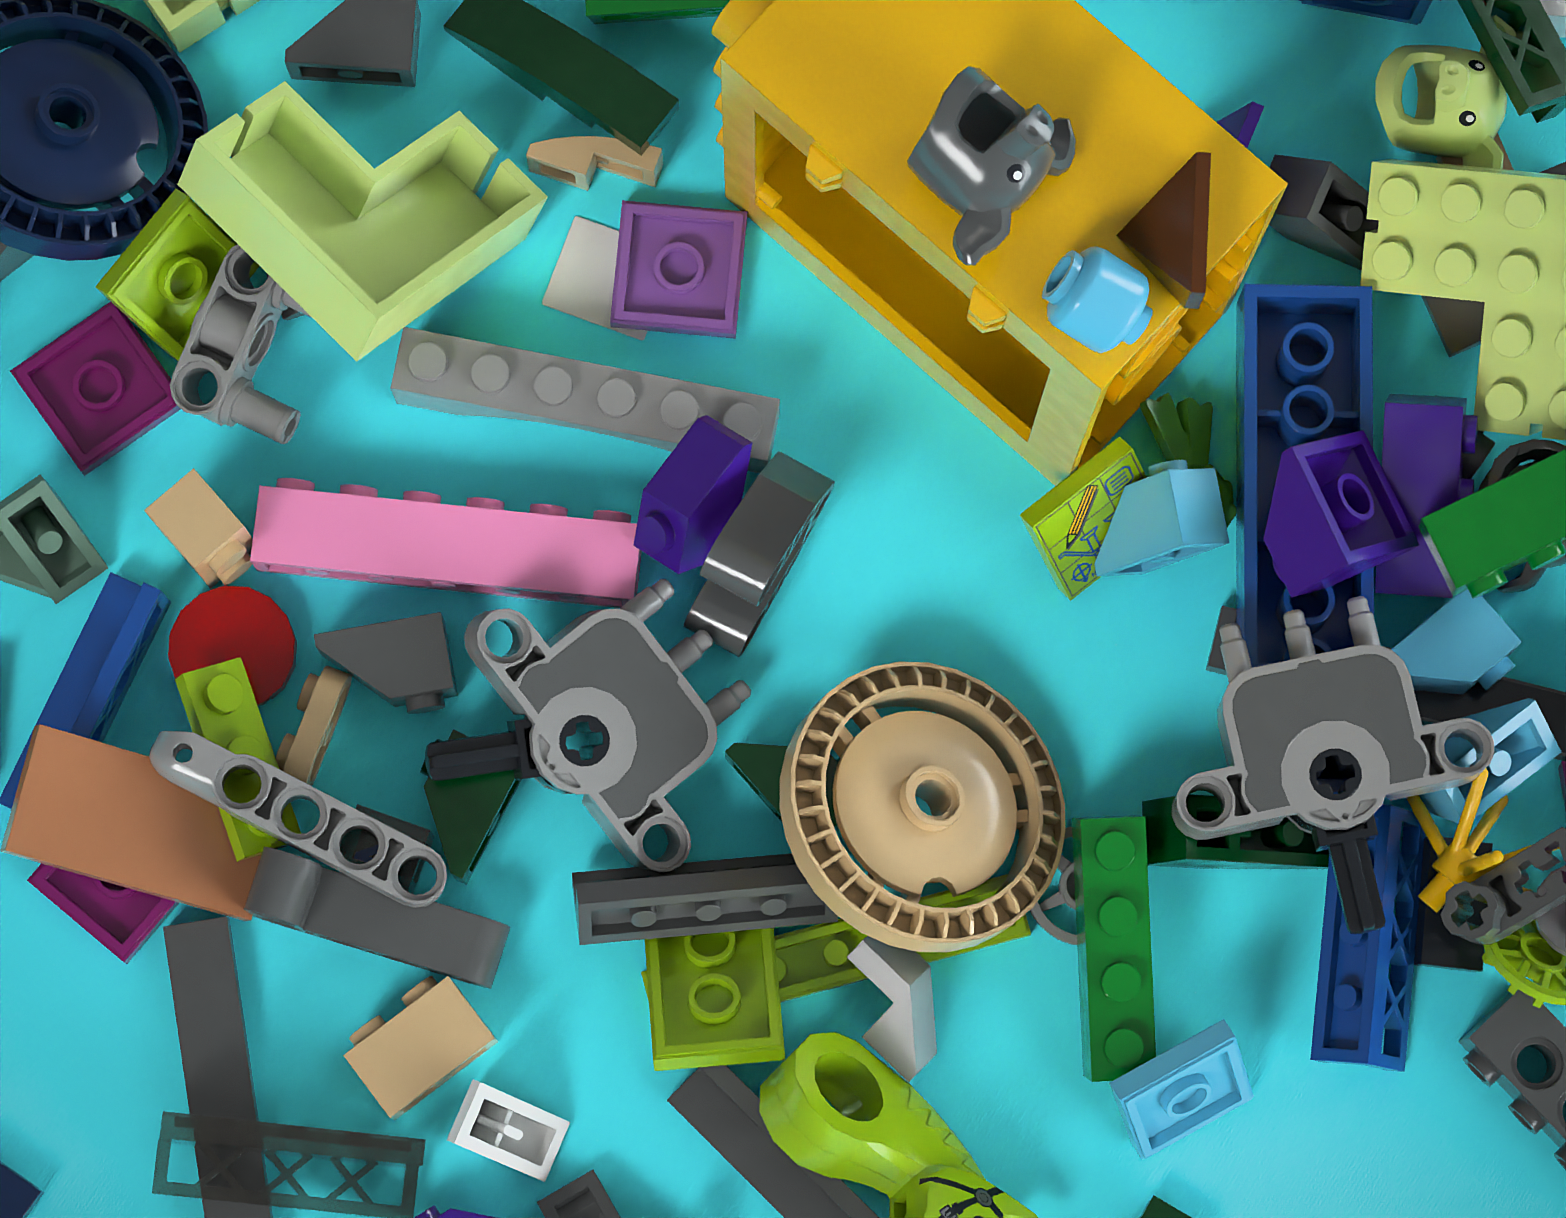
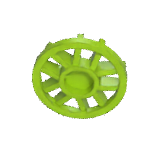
[1482,920,1566,1008]

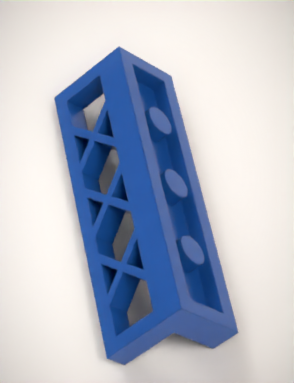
[0,572,171,809]
[1310,804,1426,1072]

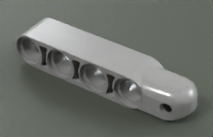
[149,731,447,908]

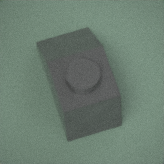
[285,0,421,87]
[1269,154,1379,270]
[314,612,458,714]

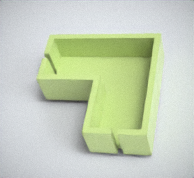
[177,81,548,362]
[1360,159,1566,440]

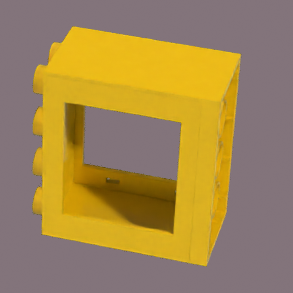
[711,0,1288,486]

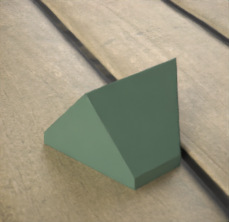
[0,474,108,604]

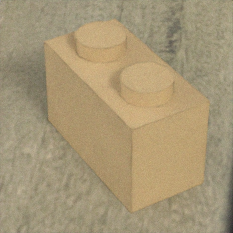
[144,468,253,589]
[343,976,498,1120]

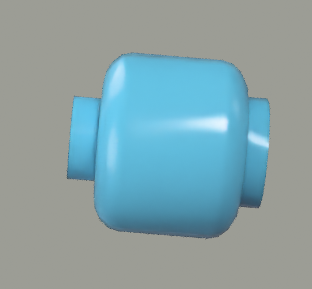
[1042,246,1153,353]

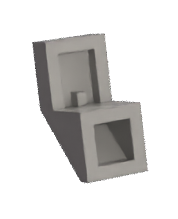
[847,936,937,1083]

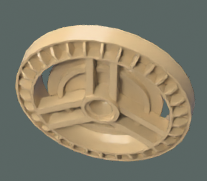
[780,661,1066,952]

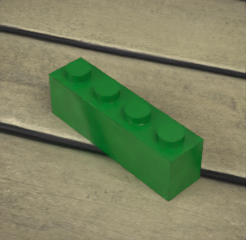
[1418,449,1566,599]
[1072,815,1156,1082]

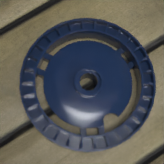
[0,0,208,261]

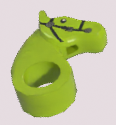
[759,1032,1039,1218]

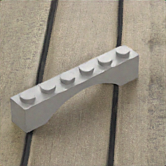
[390,327,780,473]

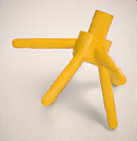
[1406,768,1560,913]

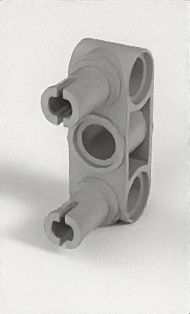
[170,244,312,444]

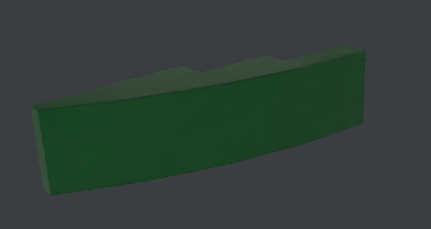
[443,0,679,156]

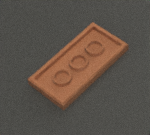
[0,724,261,921]

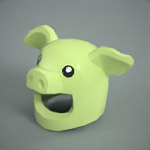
[1375,15,1516,169]

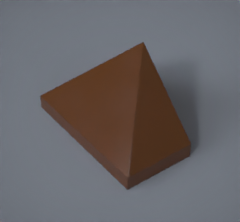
[1116,152,1211,309]

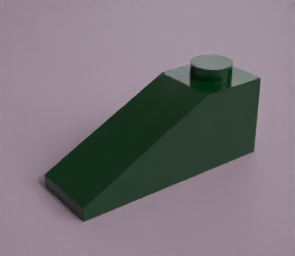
[1142,794,1329,869]

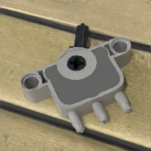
[425,579,751,872]

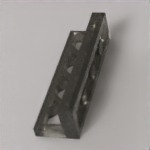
[151,1111,426,1218]

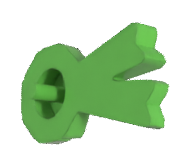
[1140,392,1237,527]

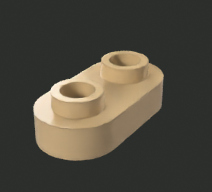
[276,666,352,786]

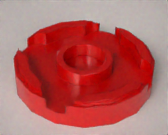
[168,586,297,706]

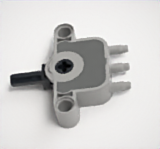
[1172,596,1494,934]

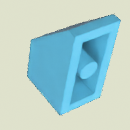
[1095,460,1230,576]
[1391,589,1522,695]
[1419,698,1561,824]

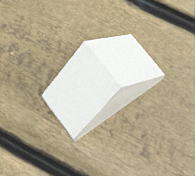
[447,1079,570,1182]

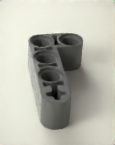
[244,846,511,989]

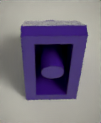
[633,415,753,574]

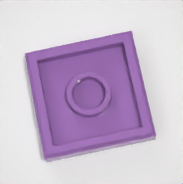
[610,200,747,339]

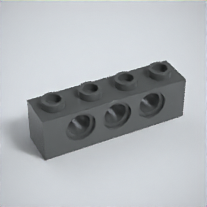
[1458,989,1566,1170]

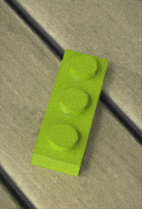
[175,657,301,862]

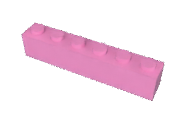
[250,478,642,608]

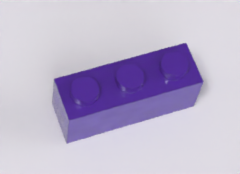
[1375,394,1478,598]

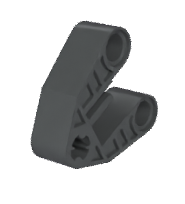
[683,451,835,657]

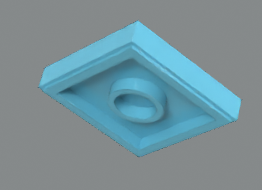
[1109,1019,1254,1160]

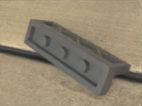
[572,853,838,945]
[667,1065,879,1218]

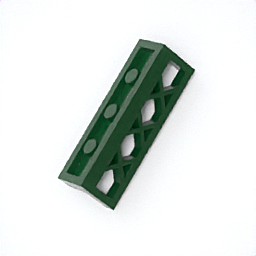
[1457,0,1566,123]

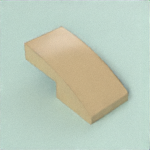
[526,136,664,191]

